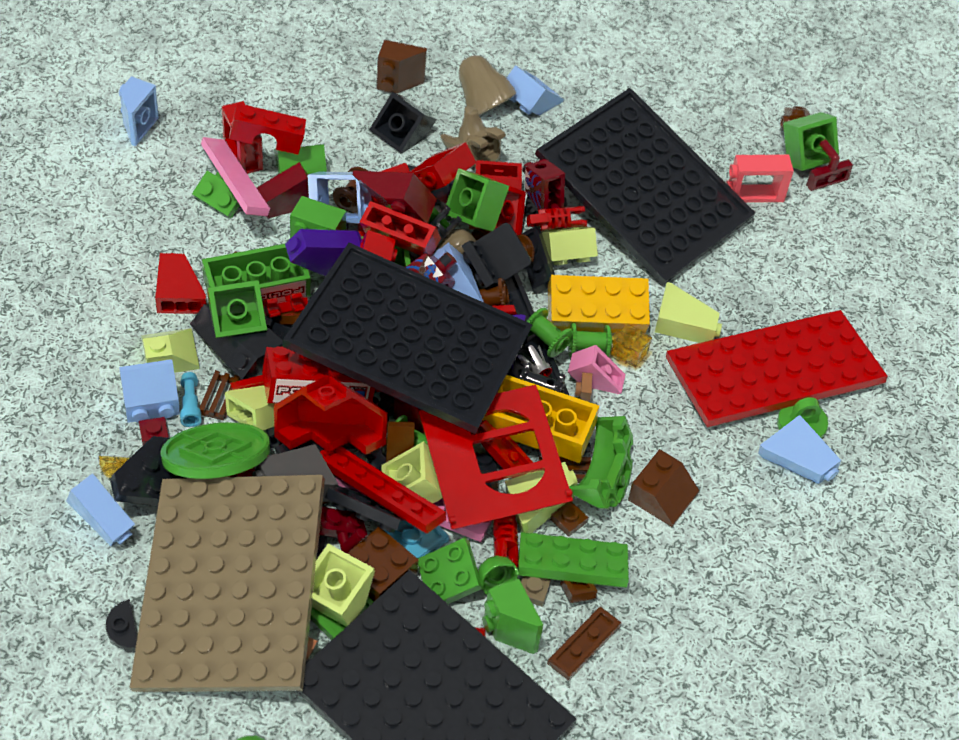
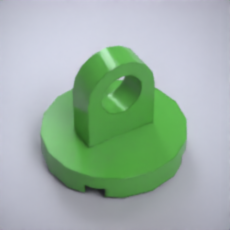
[777,398,828,439]

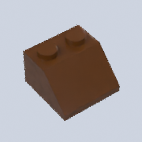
[376,40,427,93]
[628,449,700,527]

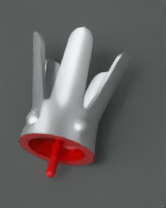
[518,345,552,377]

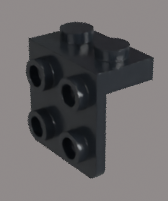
[461,223,532,288]

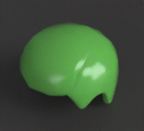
[478,555,519,595]

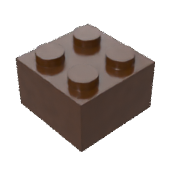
[347,527,419,602]

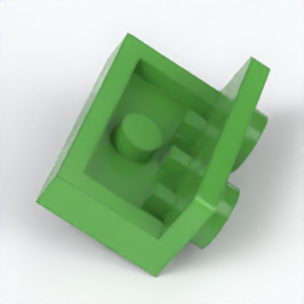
[192,171,240,218]

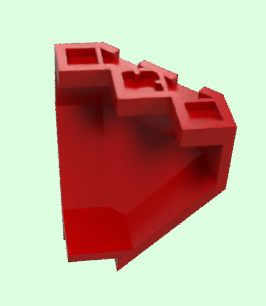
[274,375,387,455]

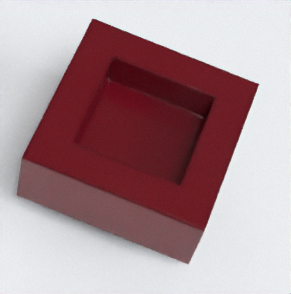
[139,417,169,445]

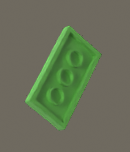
[518,532,629,588]

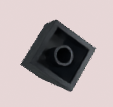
[369,92,437,154]

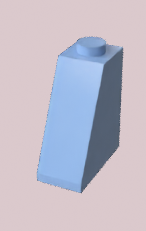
[758,415,841,484]
[66,473,135,546]

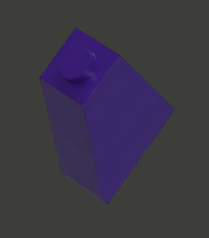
[285,229,362,277]

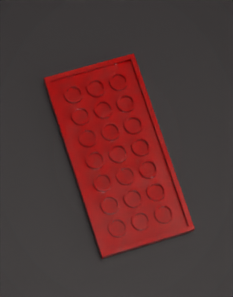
[666,310,888,427]

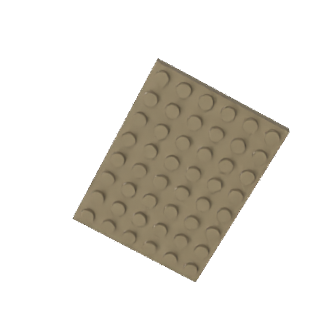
[129,475,325,692]

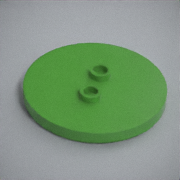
[161,422,270,479]

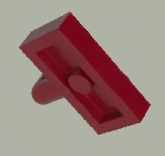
[806,140,853,191]
[319,507,367,553]

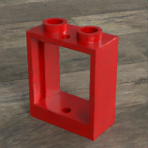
[221,101,263,174]
[408,142,477,192]

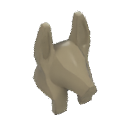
[440,106,506,167]

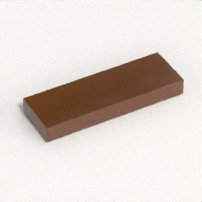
[547,606,622,681]

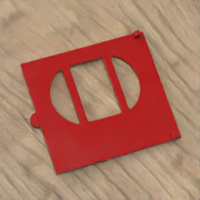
[419,385,573,530]

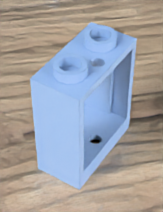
[308,172,371,223]

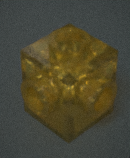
[611,324,652,368]

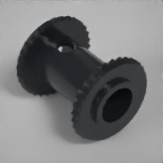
[519,362,565,393]

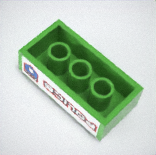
[202,244,311,302]

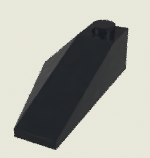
[190,304,283,379]

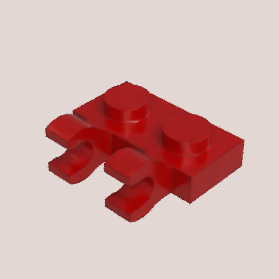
[262,292,308,318]

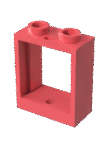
[726,155,794,203]

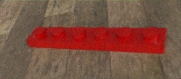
[320,446,446,534]

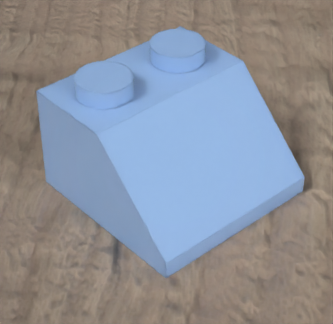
[507,65,564,116]
[119,76,159,146]
[119,359,180,423]

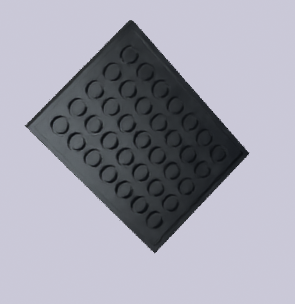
[535,88,756,286]
[282,243,533,434]
[296,570,577,740]

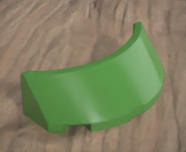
[569,416,633,509]

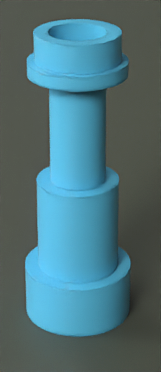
[180,372,202,427]

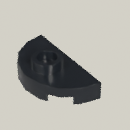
[106,599,137,653]

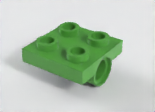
[418,537,483,604]

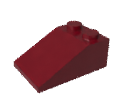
[352,170,437,223]

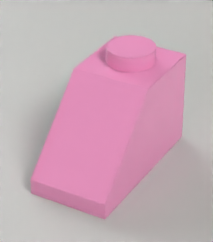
[568,345,626,394]

